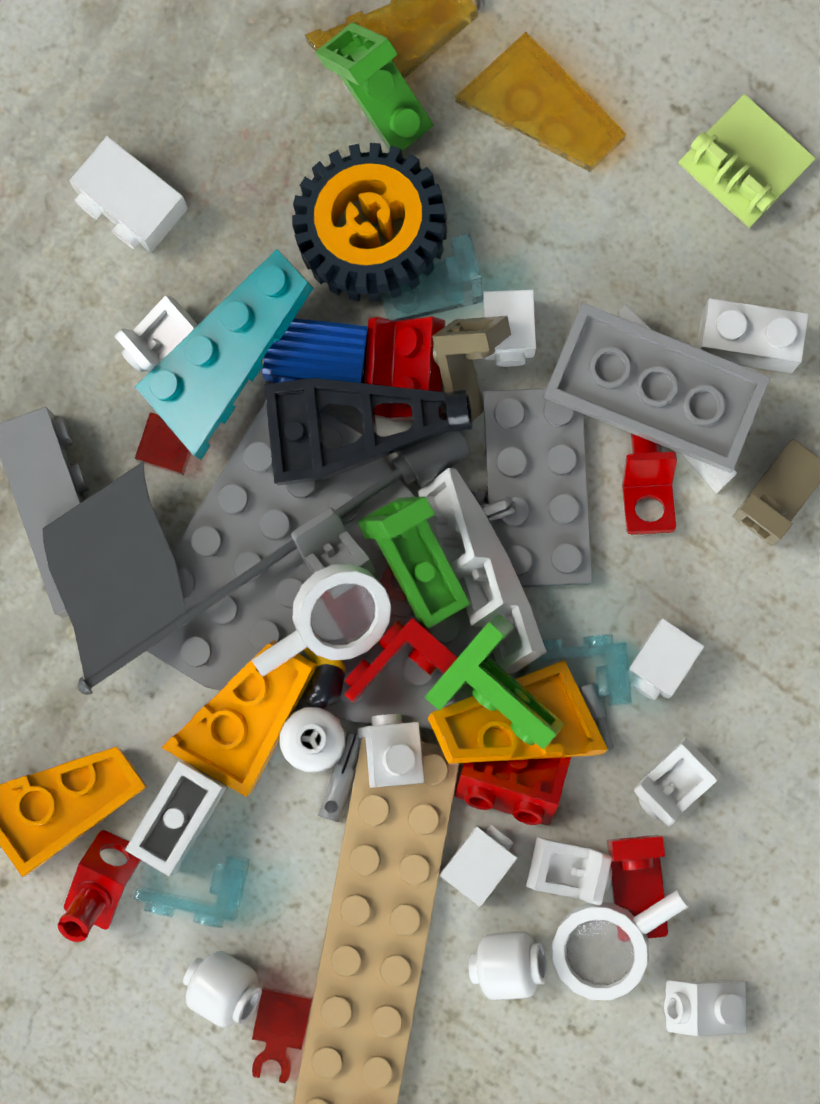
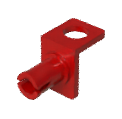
[622,433,677,535]
[57,830,141,942]

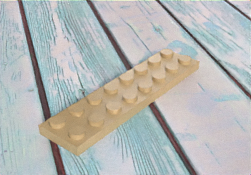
[293,738,459,1104]

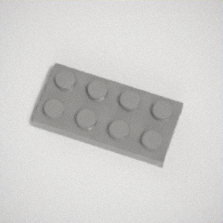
[543,302,771,473]
[483,388,592,587]

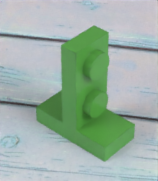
[315,22,434,151]
[356,496,470,629]
[424,614,565,750]

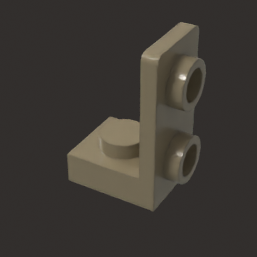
[432,316,511,421]
[732,439,820,546]

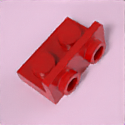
[365,316,445,422]
[454,757,571,825]

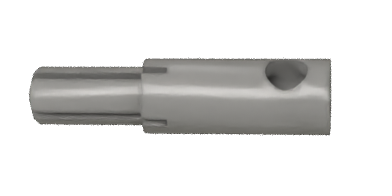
[318,732,362,823]

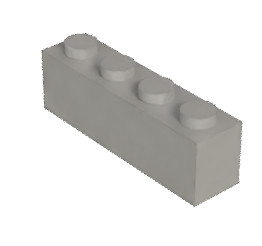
[0,407,89,618]

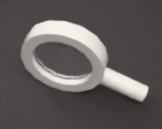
[252,564,391,677]
[552,889,689,1000]

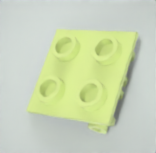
[678,93,816,228]

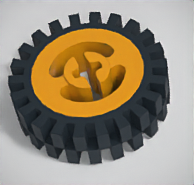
[292,143,447,302]

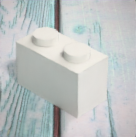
[69,136,188,253]
[696,298,808,374]
[125,761,228,876]

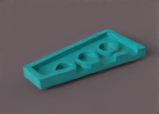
[135,249,314,460]

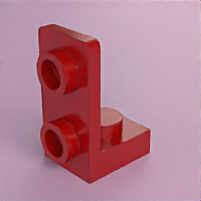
[344,618,457,703]
[607,835,668,941]

